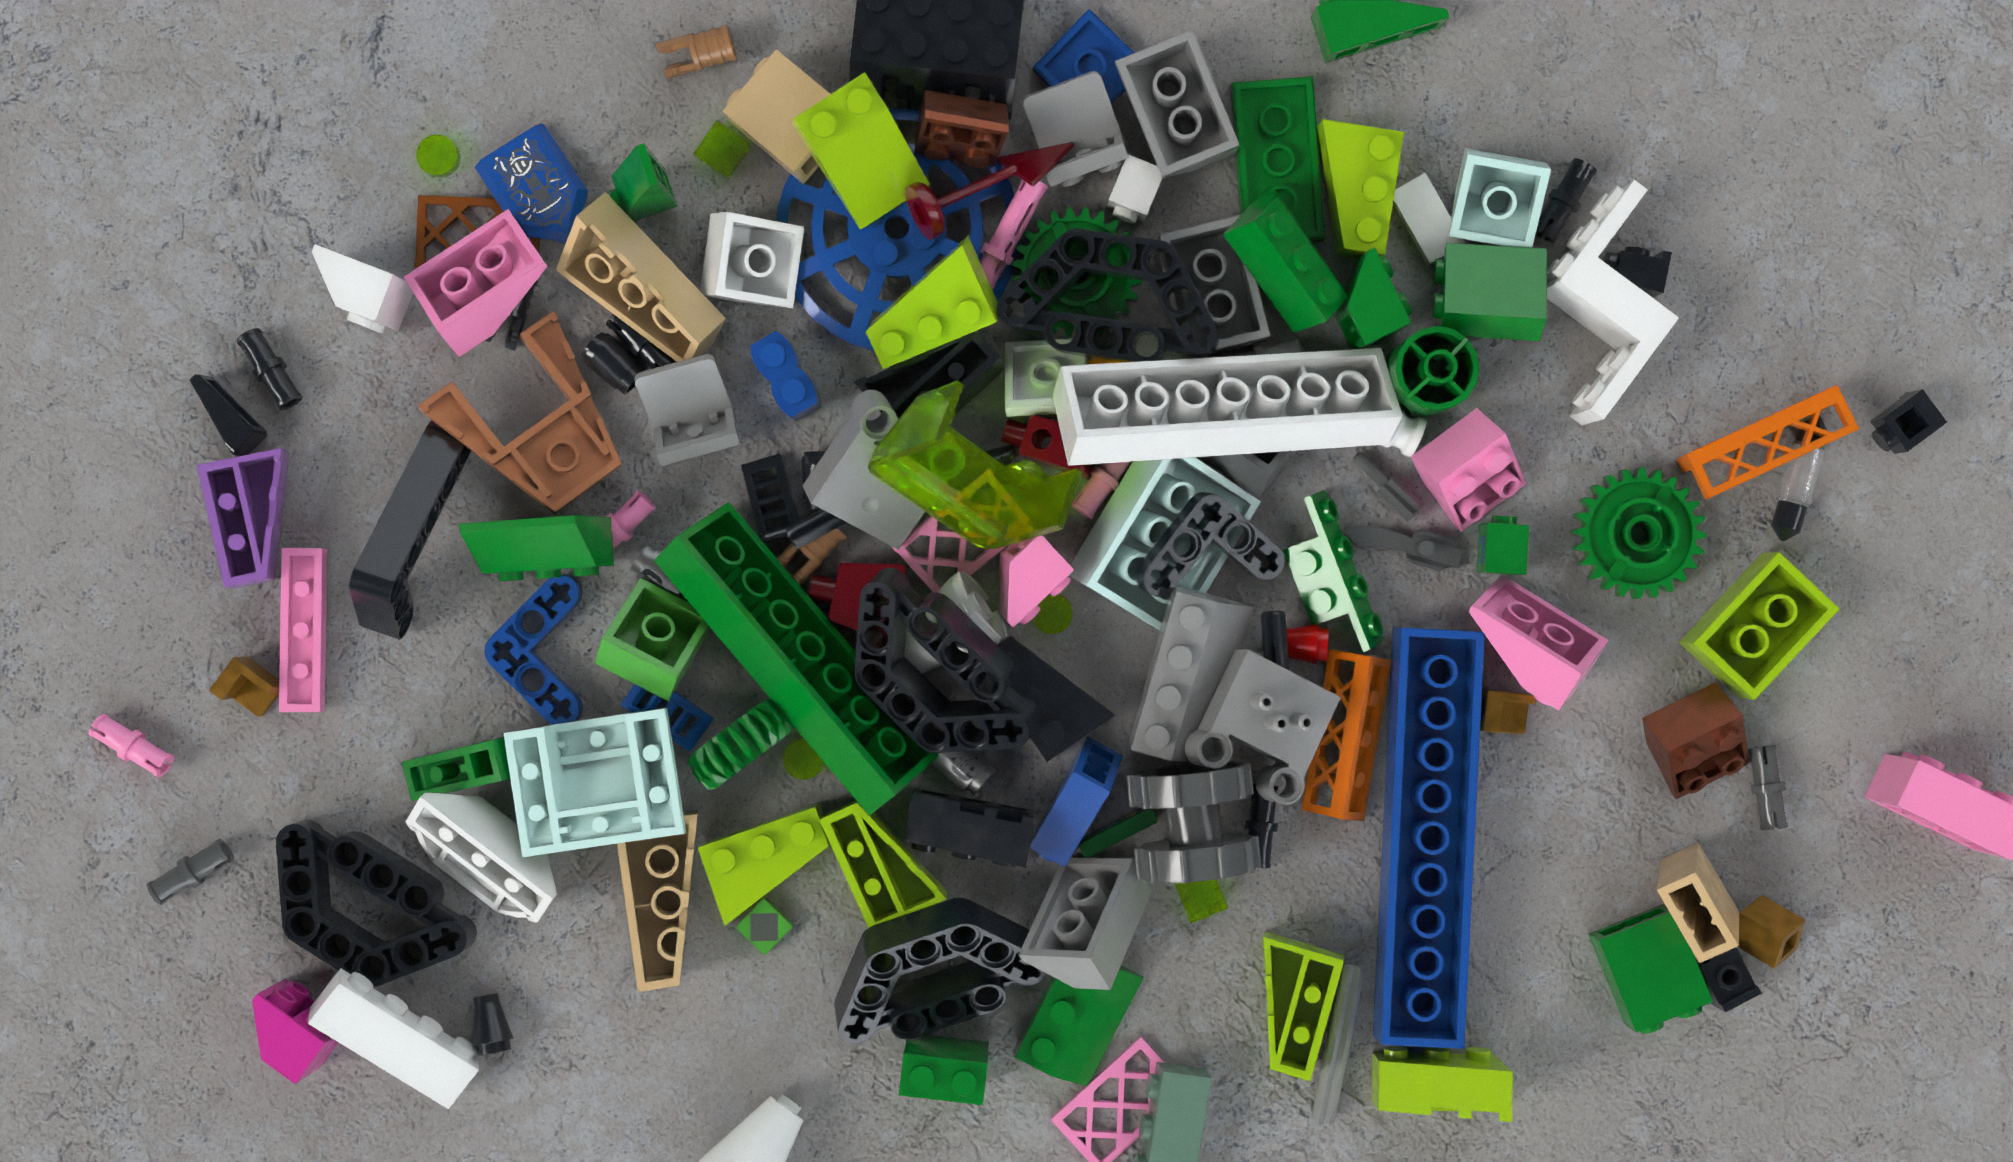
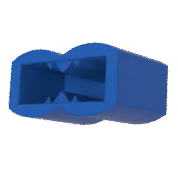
[751,331,821,421]

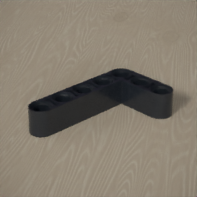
[349,420,471,640]

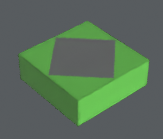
[735,896,794,956]

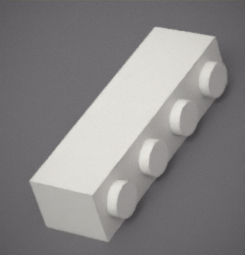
[308,968,479,1109]

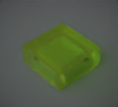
[693,120,752,180]
[1174,879,1228,924]

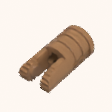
[656,24,737,79]
[777,528,848,586]

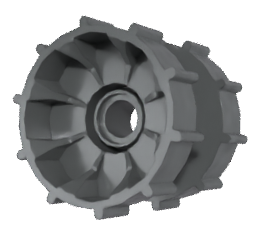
[1126,761,1262,883]

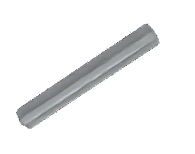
[1312,963,1365,1125]

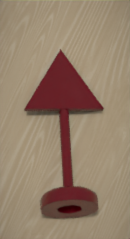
[905,142,1074,240]

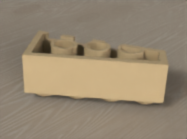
[555,192,726,362]
[617,810,699,992]

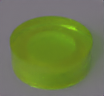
[416,134,460,178]
[1033,593,1073,634]
[783,738,824,780]

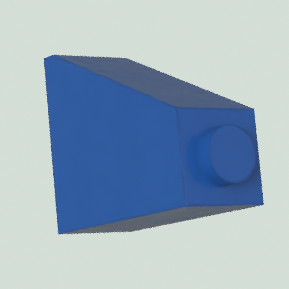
[1030,736,1123,867]

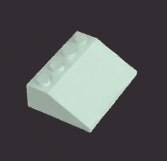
[1069,457,1261,631]

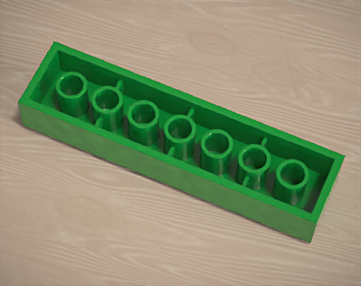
[654,502,939,816]

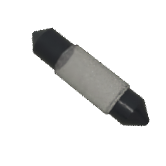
[1771,415,1827,541]

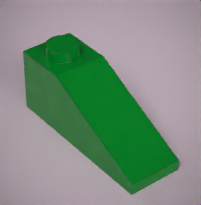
[1311,0,1449,64]
[609,143,678,221]
[402,737,510,801]

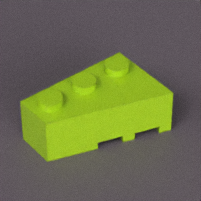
[819,800,949,928]
[1263,931,1345,1082]
[1372,1046,1513,1122]

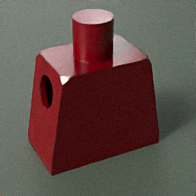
[1002,415,1095,480]
[809,563,908,636]

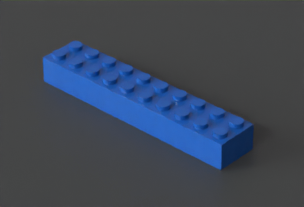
[1373,627,1485,1049]

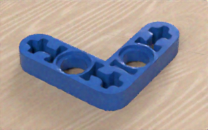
[484,575,583,725]

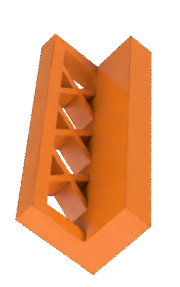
[1676,385,1859,500]
[1301,649,1392,821]

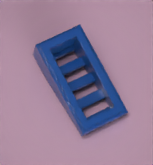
[620,684,714,752]

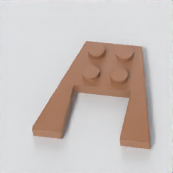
[418,311,622,515]

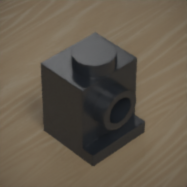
[1603,247,1672,298]
[1870,389,1947,454]
[1696,947,1762,1012]

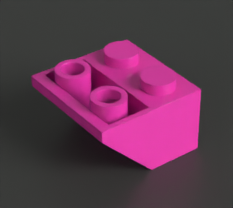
[252,979,339,1084]

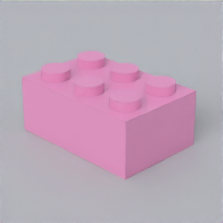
[1864,751,2013,860]

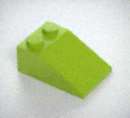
[792,72,930,230]

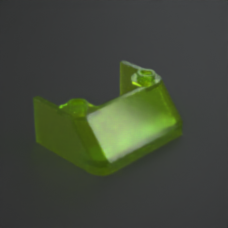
[868,380,1082,549]

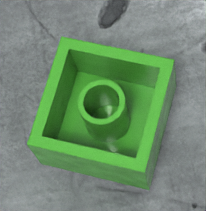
[595,578,710,701]

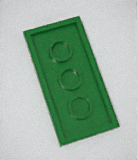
[1230,76,1326,242]

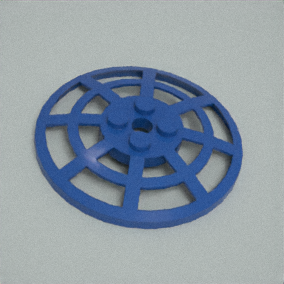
[777,108,1019,352]

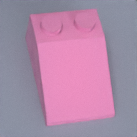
[404,209,548,357]
[1469,575,1609,711]

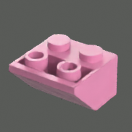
[1411,408,1526,532]
[997,527,1074,627]

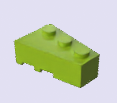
[1317,119,1404,259]
[865,236,999,369]
[698,802,830,926]

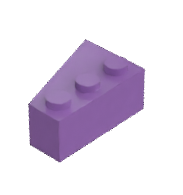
[197,448,290,589]

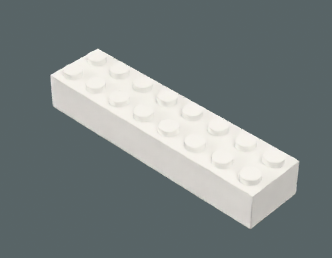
[1052,348,1403,466]

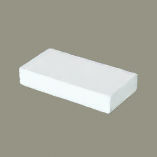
[1393,173,1466,266]

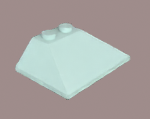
[504,708,686,857]

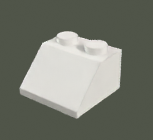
[700,212,804,309]
[312,244,413,334]

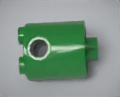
[1385,326,1480,418]

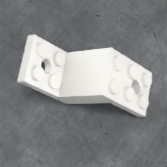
[1547,180,1679,425]

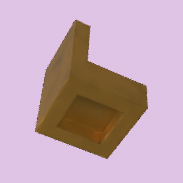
[208,656,279,717]
[1480,689,1536,735]
[1737,896,1806,969]

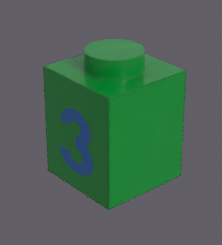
[1476,516,1529,575]

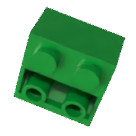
[1335,247,1412,350]

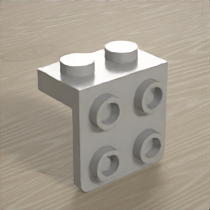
[1023,71,1129,187]
[634,354,741,467]

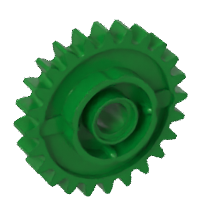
[1012,207,1142,339]
[1570,467,1707,599]

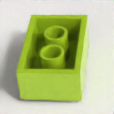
[1679,552,1840,700]

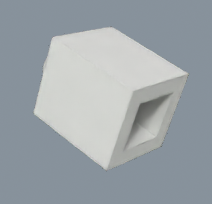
[1107,154,1163,224]

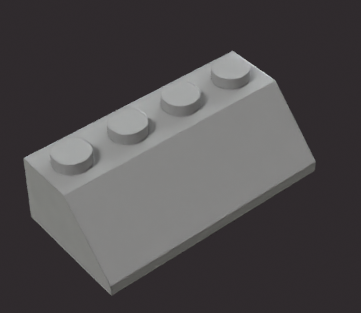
[1129,586,1253,762]

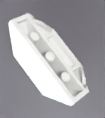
[406,792,557,923]

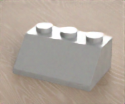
[1115,30,1240,178]
[1019,858,1152,990]

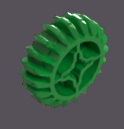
[687,699,794,790]

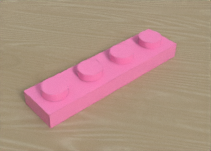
[279,548,328,712]

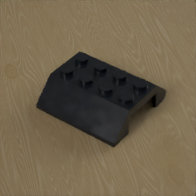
[849,0,1025,120]

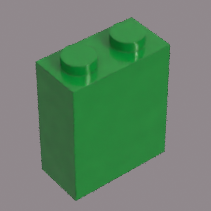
[1432,243,1547,341]
[1588,904,1713,1034]
[898,1035,989,1105]

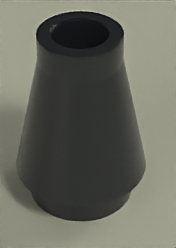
[472,993,514,1056]

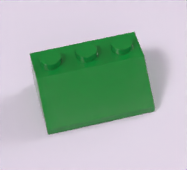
[1223,186,1348,333]
[459,515,614,581]
[1015,965,1144,1086]

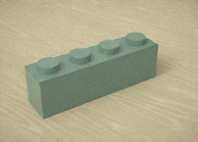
[1134,1062,1212,1162]

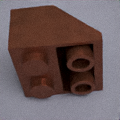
[914,90,1009,168]
[1642,682,1749,799]

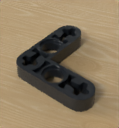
[1136,492,1285,597]

